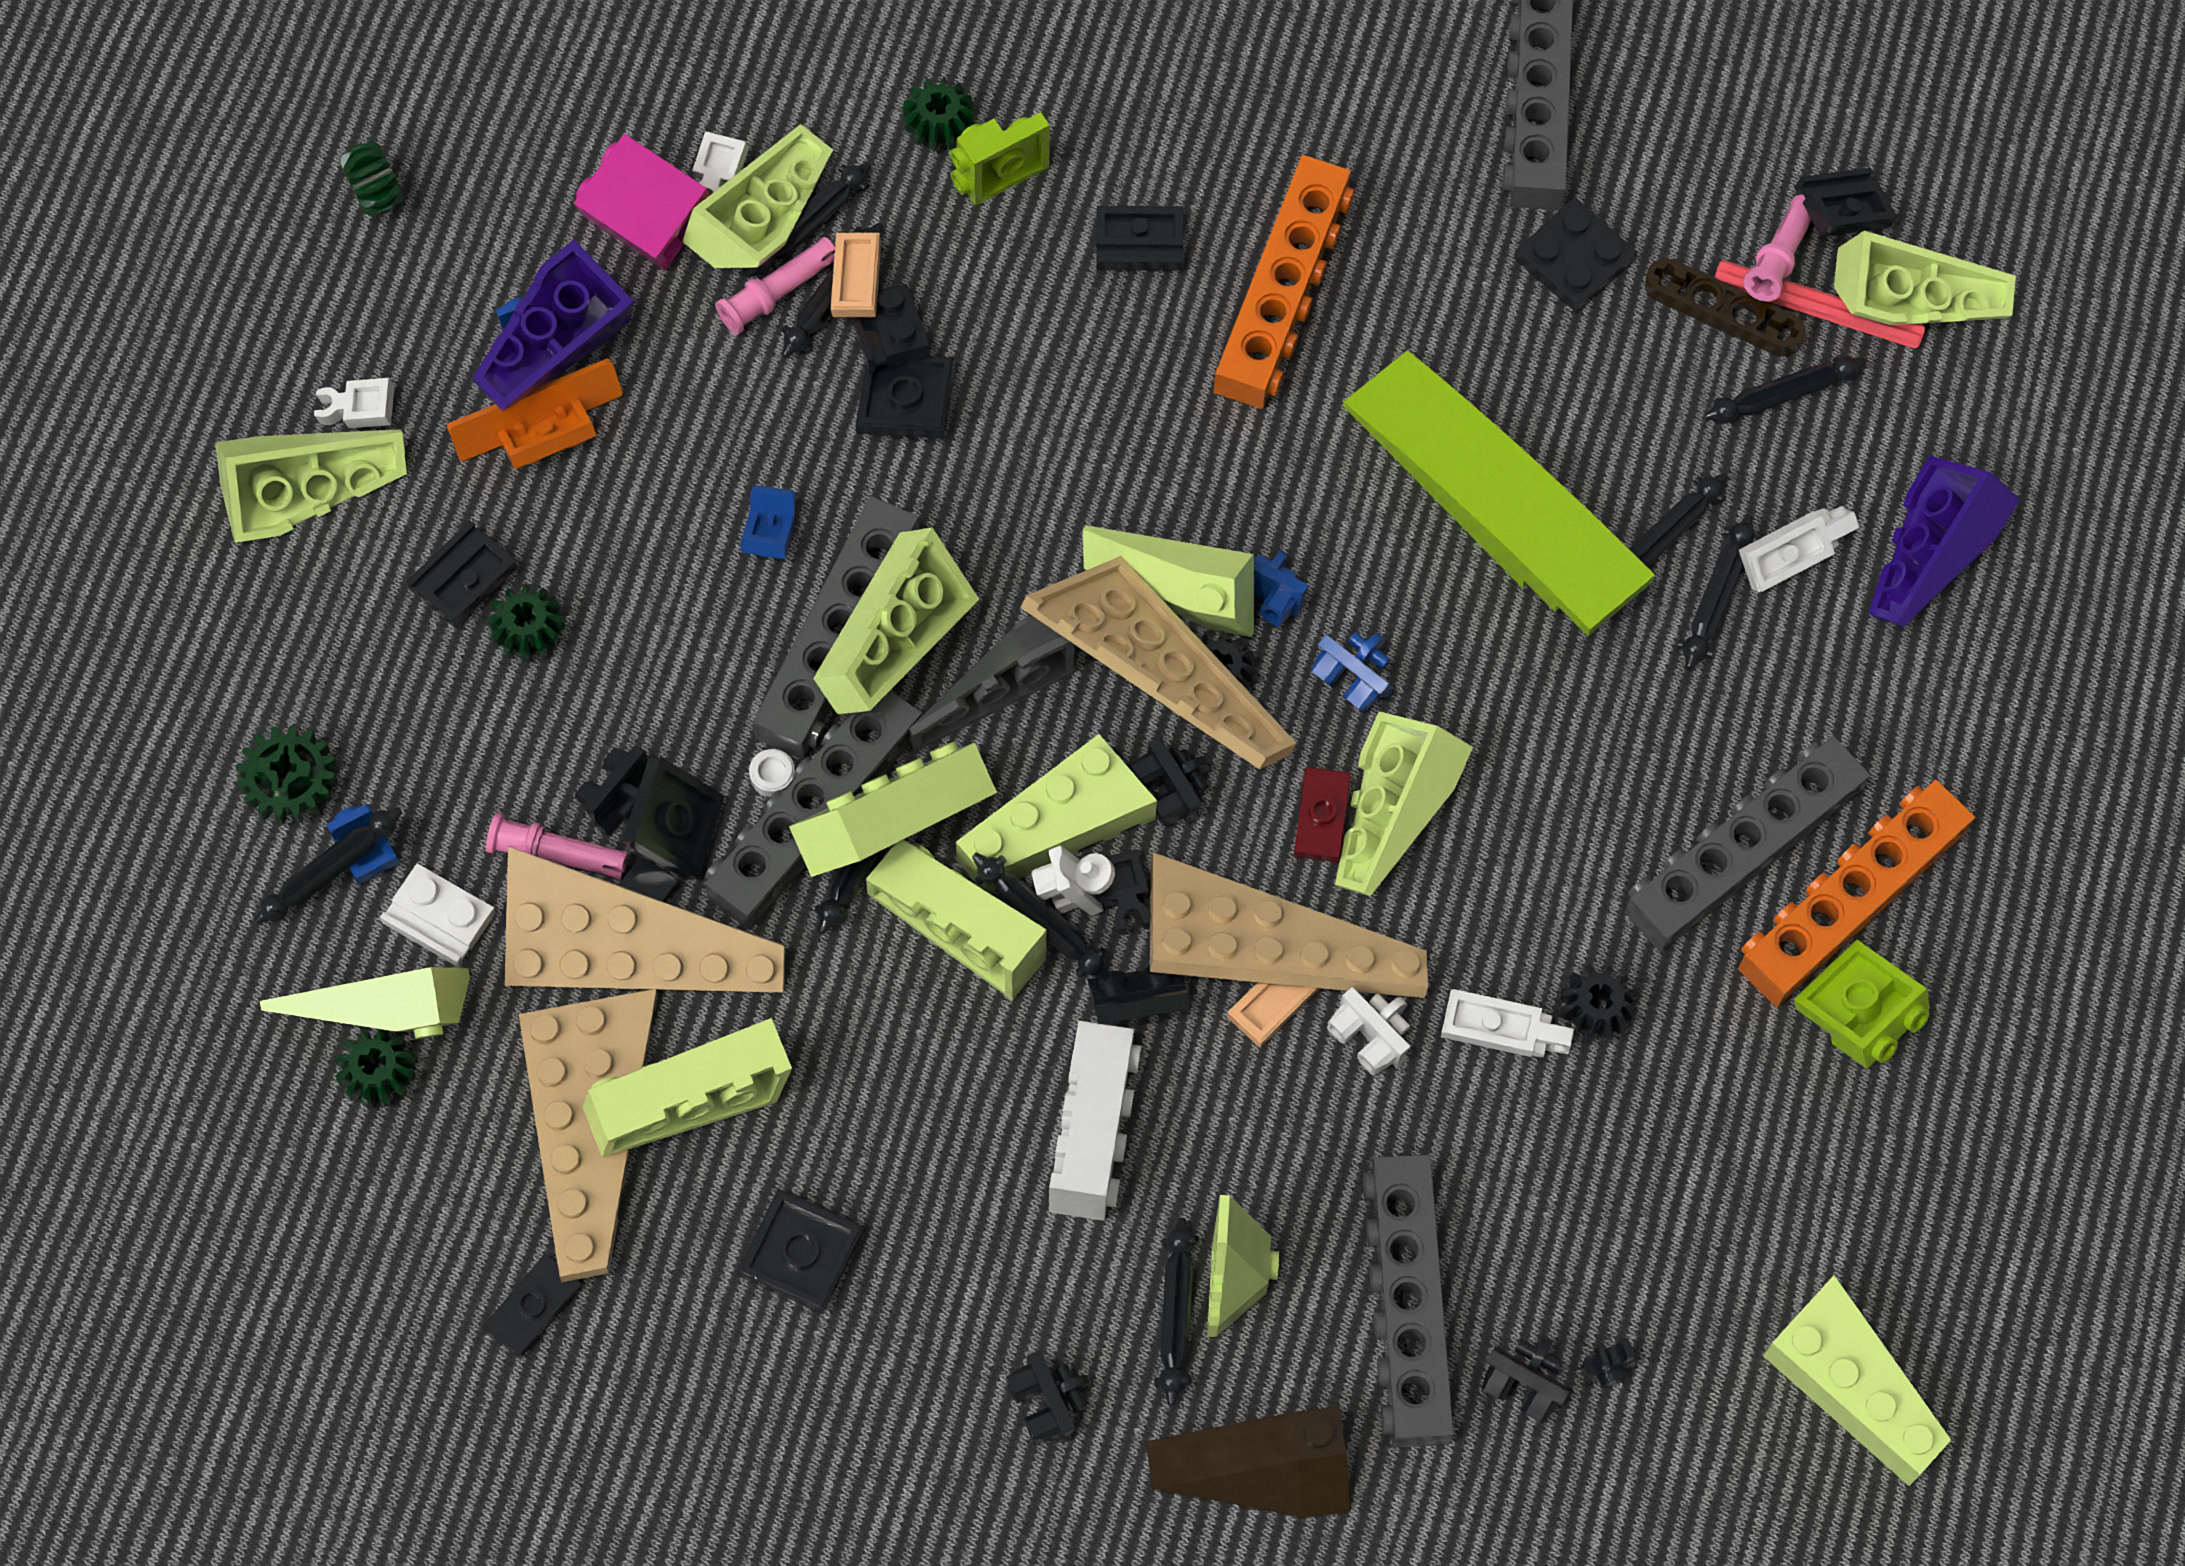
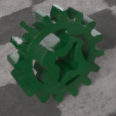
[236,725,338,825]

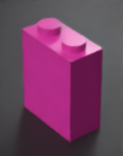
[573,134,711,271]

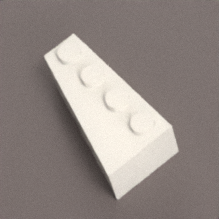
[1049,1021,1141,1221]

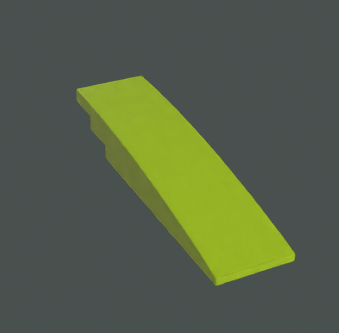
[1343,350,1655,636]

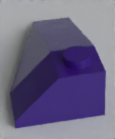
[473,239,634,412]
[1868,456,2020,627]

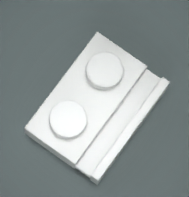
[380,863,496,968]

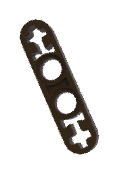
[1644,258,1805,357]

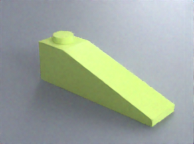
[682,124,833,268]
[1834,231,2016,325]
[215,429,407,543]
[1083,525,1254,637]
[1335,711,1473,896]
[260,967,470,1039]
[1207,1195,1279,1337]

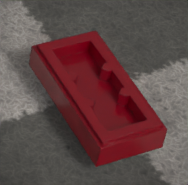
[1293,767,1351,863]

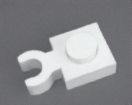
[692,131,749,194]
[314,378,394,428]

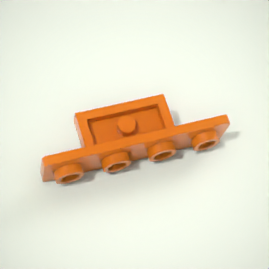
[447,359,623,470]

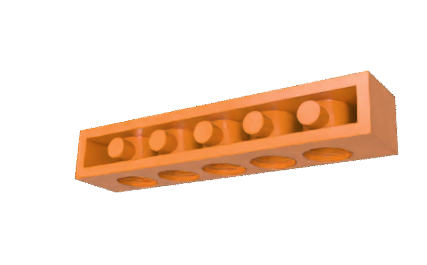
[1213,155,1355,409]
[1738,779,1976,1008]

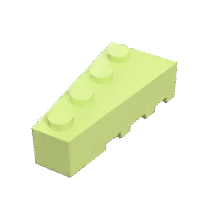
[813,527,979,714]
[956,734,1157,893]
[789,741,997,877]
[866,840,1047,1001]
[583,1018,792,1157]
[1763,1275,1951,1486]

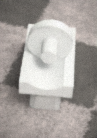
[1032,846,1115,916]
[1327,987,1410,1076]

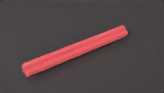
[1714,260,1925,348]

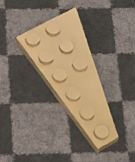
[1020,556,1297,769]
[505,846,785,993]
[1150,852,1428,998]
[519,989,658,1282]

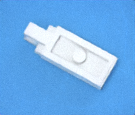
[1739,506,1859,592]
[1441,989,1574,1057]

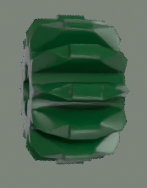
[903,76,975,152]
[340,140,404,217]
[487,583,565,663]
[335,1029,416,1108]

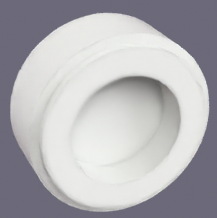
[749,749,795,797]

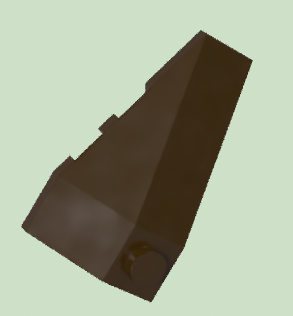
[1146,1406,1350,1519]

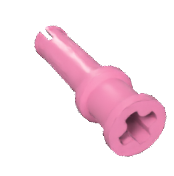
[1743,195,1812,302]
[715,237,835,335]
[486,812,629,880]

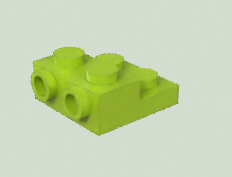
[949,112,1050,206]
[1794,940,1930,1069]

